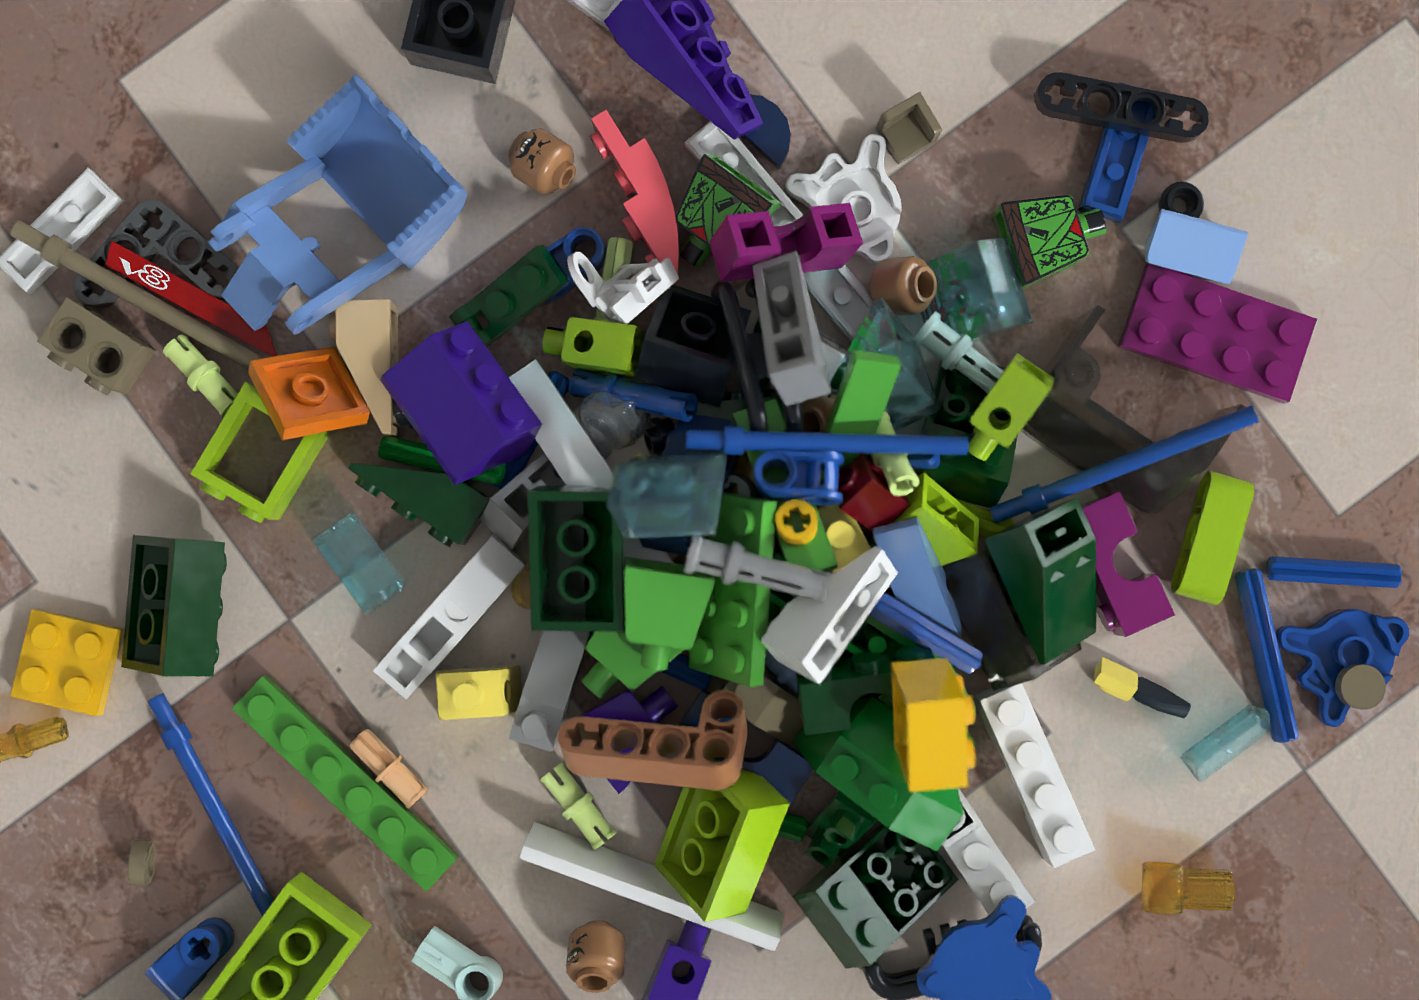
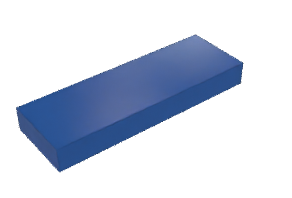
[1078,82,1154,223]

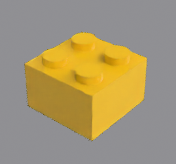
[891,658,975,792]

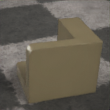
[876,92,942,165]

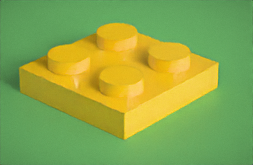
[10,609,124,717]

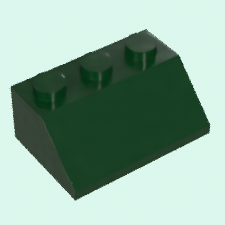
[528,486,625,632]
[121,535,227,677]

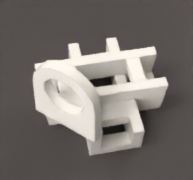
[567,251,679,324]

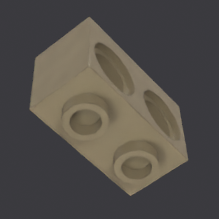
[37,297,156,395]

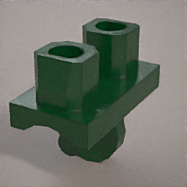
[805,790,876,867]

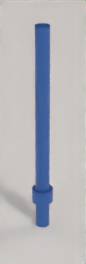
[989,405,1259,524]
[686,426,969,455]
[147,693,274,917]

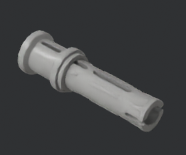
[684,532,832,603]

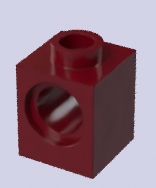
[838,453,910,532]

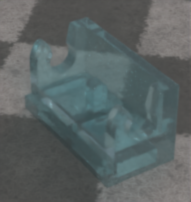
[312,512,406,616]

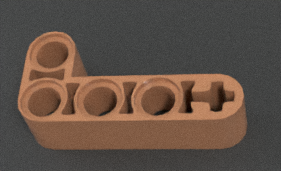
[558,690,748,790]

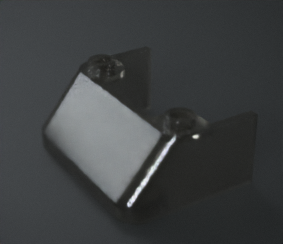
[1021,305,1245,514]

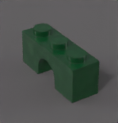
[795,646,935,735]

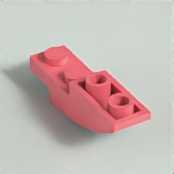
[590,110,680,285]

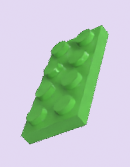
[689,489,777,687]

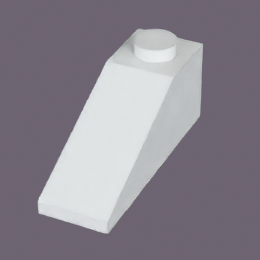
[760,546,898,685]

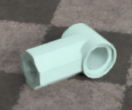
[411,926,503,1000]

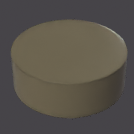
[1335,664,1386,710]
[128,840,156,886]

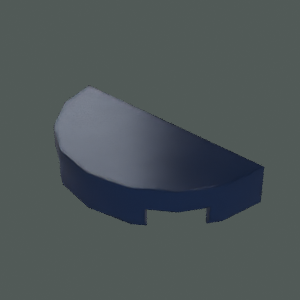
[742,94,791,169]

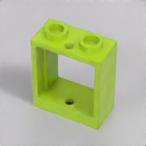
[191,381,332,523]

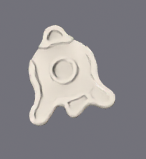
[785,134,902,265]

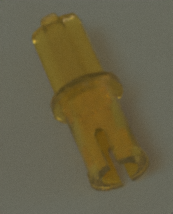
[0,717,69,763]

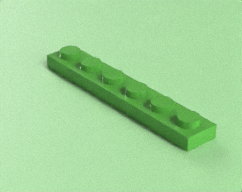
[232,675,459,892]

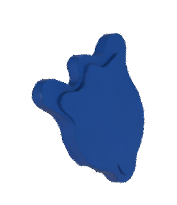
[1276,609,1409,727]
[916,895,1052,1000]

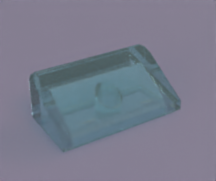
[1180,705,1270,782]

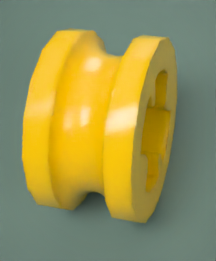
[775,499,818,546]

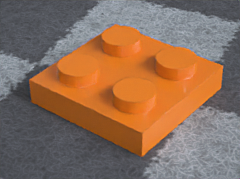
[248,346,370,440]

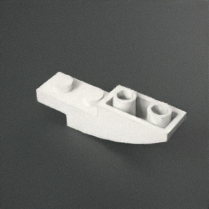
[373,534,527,700]
[942,788,1035,915]

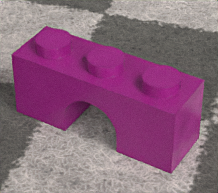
[709,203,863,282]
[1081,491,1175,637]

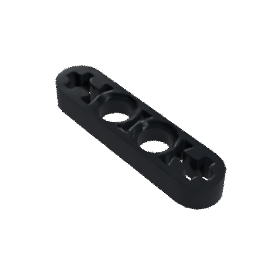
[1034,72,1209,143]

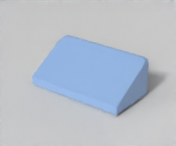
[1145,209,1248,284]

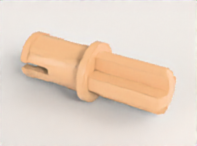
[350,729,429,809]

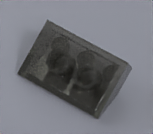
[942,545,1082,691]

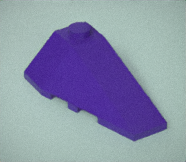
[603,0,764,140]

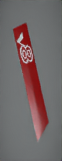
[105,241,277,357]

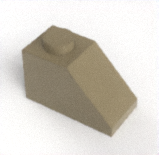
[720,674,803,745]

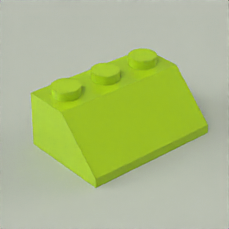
[654,759,790,922]

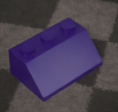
[380,321,543,485]

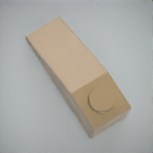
[329,299,400,437]

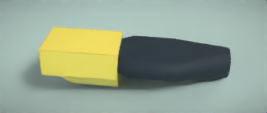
[1094,657,1191,719]

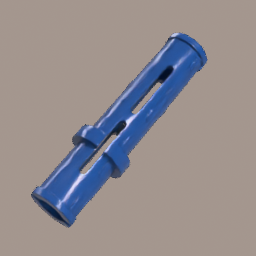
[568,369,698,422]

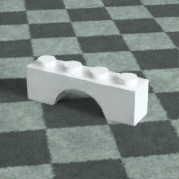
[972,679,1095,868]

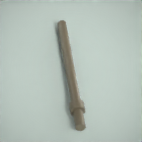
[10,220,261,369]

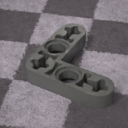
[73,199,239,308]

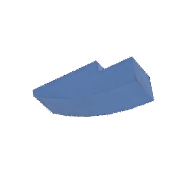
[873,517,962,639]

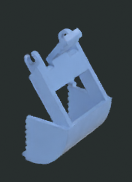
[208,74,467,334]

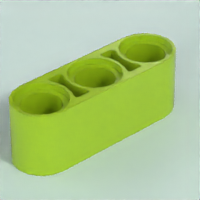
[1171,470,1254,606]

